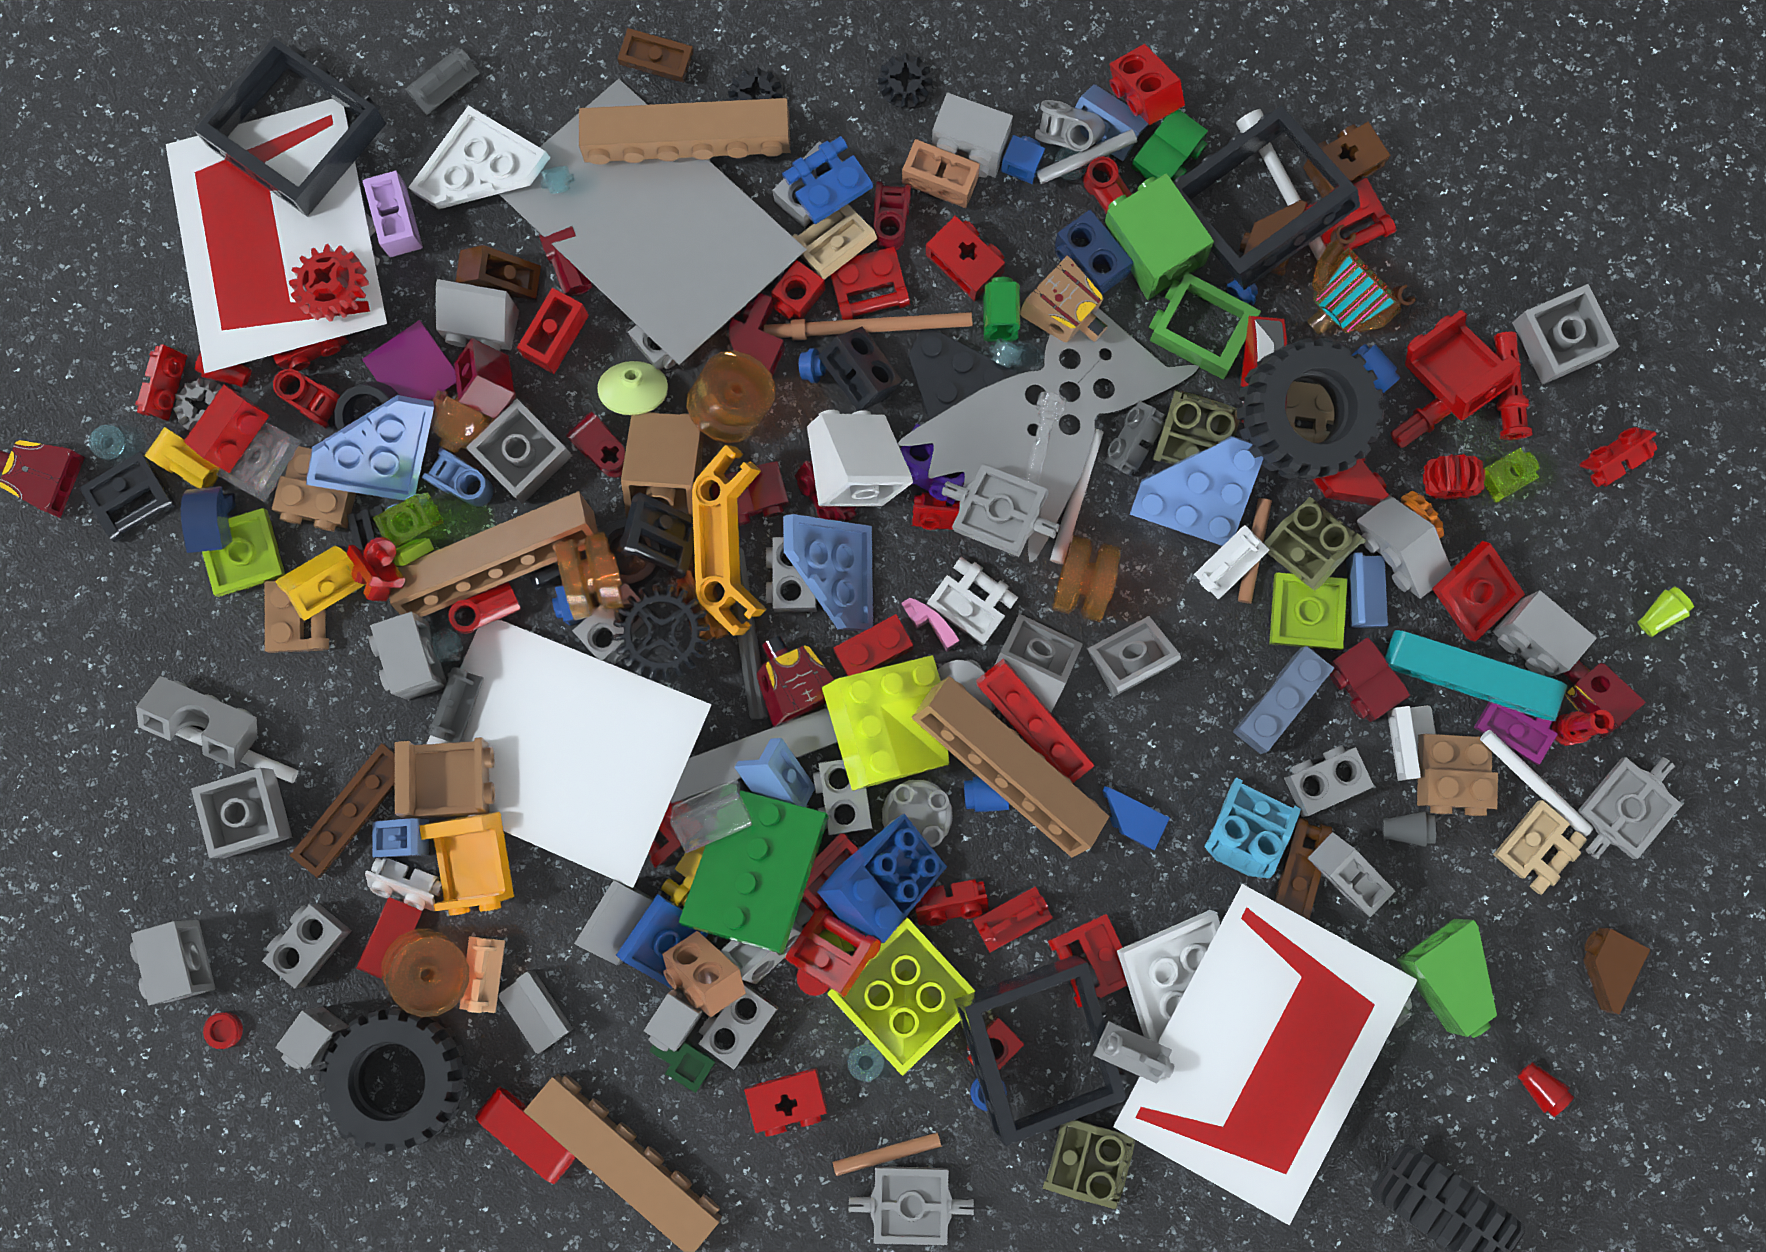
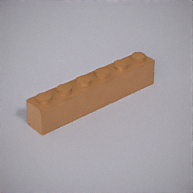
[579,98,791,165]
[389,491,600,617]
[911,676,1110,858]
[523,1074,722,1252]

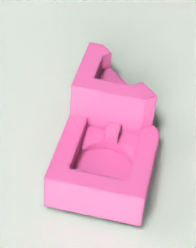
[901,598,960,652]

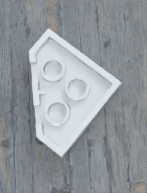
[408,105,550,209]
[1117,910,1220,1043]

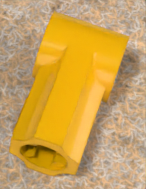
[144,427,221,489]

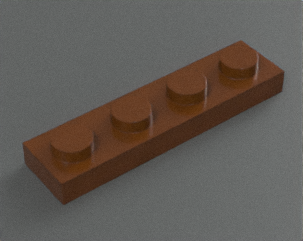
[289,743,395,878]

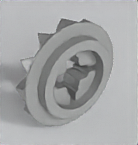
[173,378,222,431]

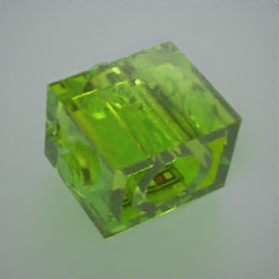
[373,492,444,547]

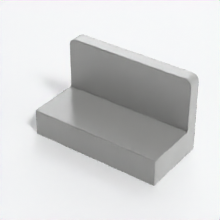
[498,970,574,1054]

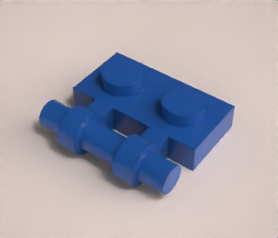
[782,136,873,224]

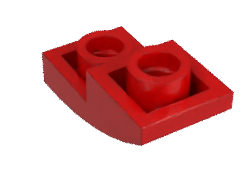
[356,897,422,982]

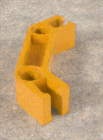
[692,445,766,636]

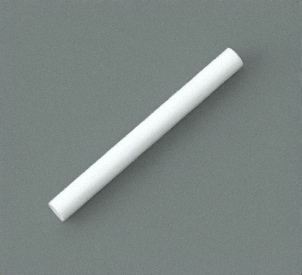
[1050,428,1104,564]
[175,726,299,783]
[1480,730,1593,837]

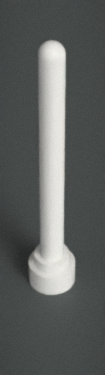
[1236,109,1328,262]

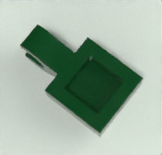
[649,1041,716,1093]

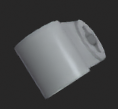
[1035,100,1105,152]

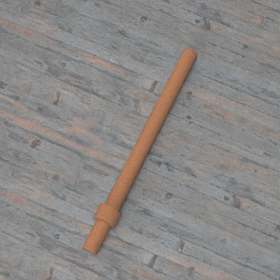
[764,312,973,341]

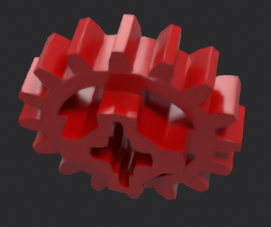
[289,244,369,322]

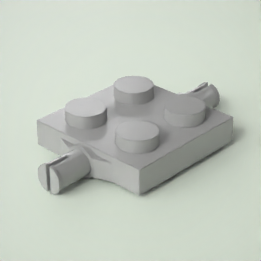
[942,464,1059,557]
[1577,757,1683,859]
[849,1166,974,1245]

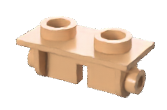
[459,936,505,1013]

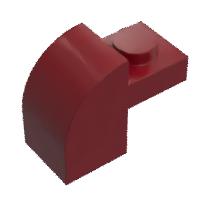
[729,293,785,380]

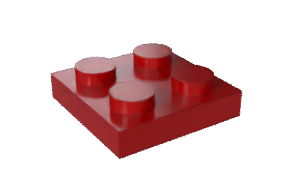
[1432,541,1525,642]

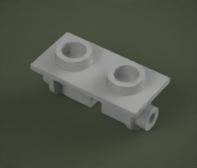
[1093,1021,1174,1084]

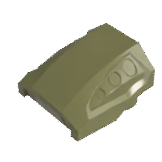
[1153,390,1240,464]
[1264,497,1366,591]
[1043,1119,1135,1210]

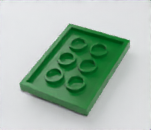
[679,787,829,954]

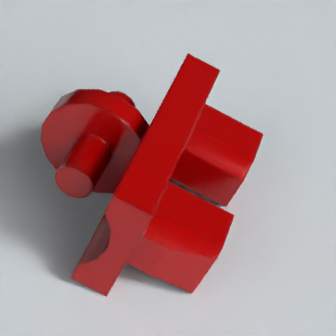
[347,537,405,601]

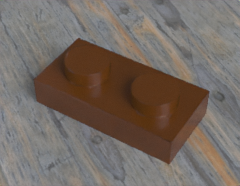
[617,28,694,83]

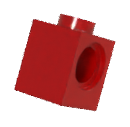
[771,259,825,319]
[967,1016,1024,1070]

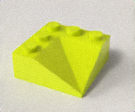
[822,655,949,791]
[827,917,975,1076]

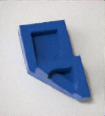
[1102,786,1170,850]

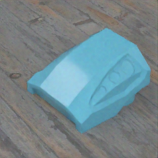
[1204,778,1301,879]

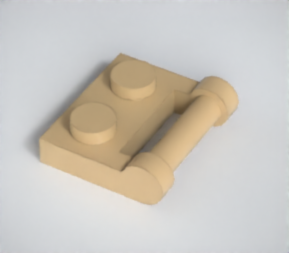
[792,204,878,279]

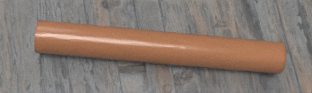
[1238,498,1272,604]
[833,1132,942,1176]

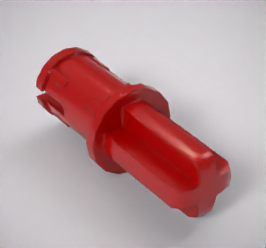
[1390,398,1452,448]

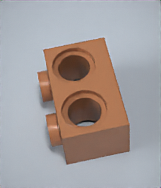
[902,139,980,208]
[662,931,746,1018]

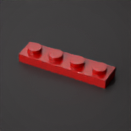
[976,658,1095,783]

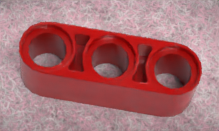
[475,1087,576,1184]

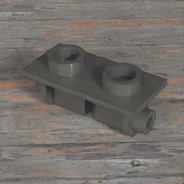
[405,47,480,115]
[1104,401,1166,476]
[428,667,484,743]

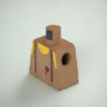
[1020,256,1108,342]

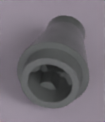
[1382,811,1436,847]

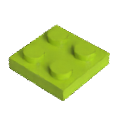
[202,508,285,597]
[1269,573,1347,650]

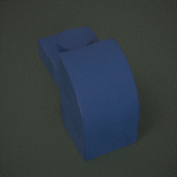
[181,486,236,553]

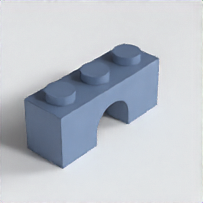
[1233,646,1334,754]

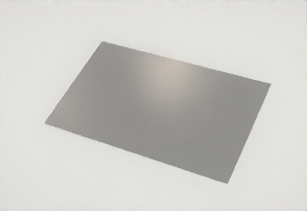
[499,79,807,365]

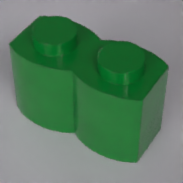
[1131,109,1208,182]
[983,277,1020,342]

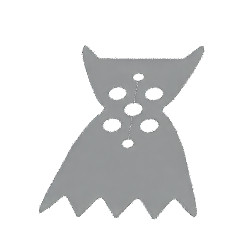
[898,308,1199,562]

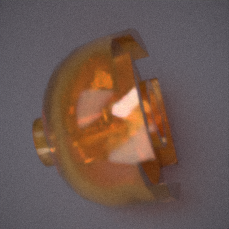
[430,389,495,453]

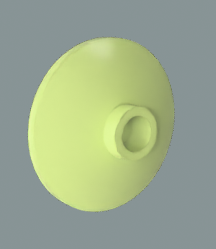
[598,361,668,415]

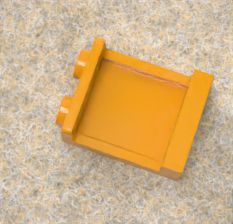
[419,812,514,916]

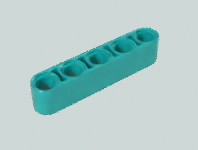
[1384,630,1567,721]

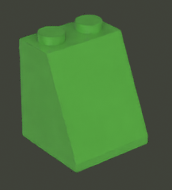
[1105,173,1214,300]
[1397,919,1497,1038]

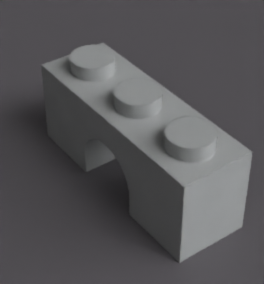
[136,676,257,768]

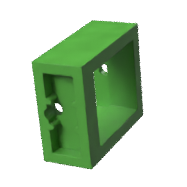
[1149,272,1261,379]

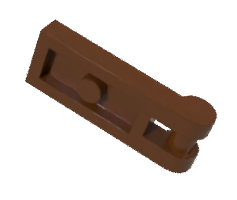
[1274,817,1333,920]

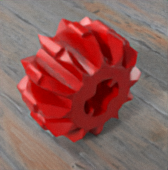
[1423,454,1486,500]

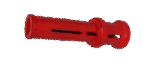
[1494,332,1533,440]
[1550,710,1614,746]

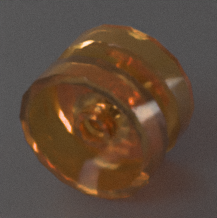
[687,351,776,443]
[555,531,624,620]
[1052,534,1121,623]
[381,929,469,1017]

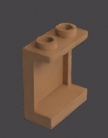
[395,737,495,819]

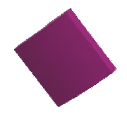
[362,320,456,401]

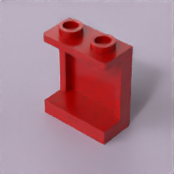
[1405,310,1521,422]

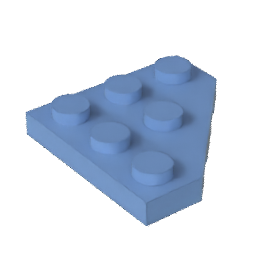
[306,395,434,502]
[1130,436,1263,546]
[783,514,873,632]

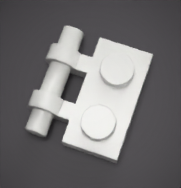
[926,557,1019,646]

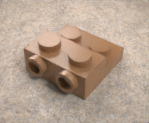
[272,445,356,532]
[1417,734,1498,816]

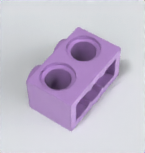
[363,171,423,257]

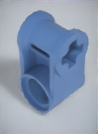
[422,448,493,507]

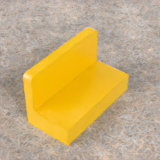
[275,546,366,621]

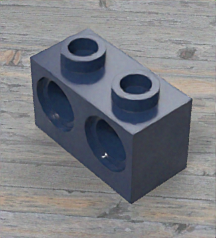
[1055,209,1133,294]

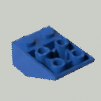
[817,814,947,943]

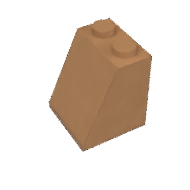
[621,412,704,518]

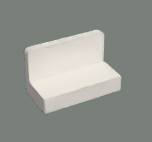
[1387,705,1435,781]

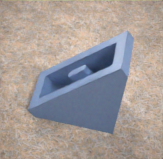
[372,818,429,858]

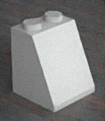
[807,410,913,506]

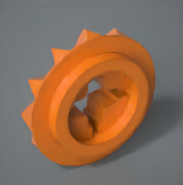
[1401,491,1444,539]

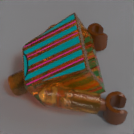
[1307,224,1416,335]

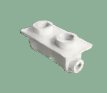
[1194,525,1270,600]
[365,857,442,911]

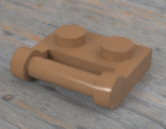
[264,581,329,653]

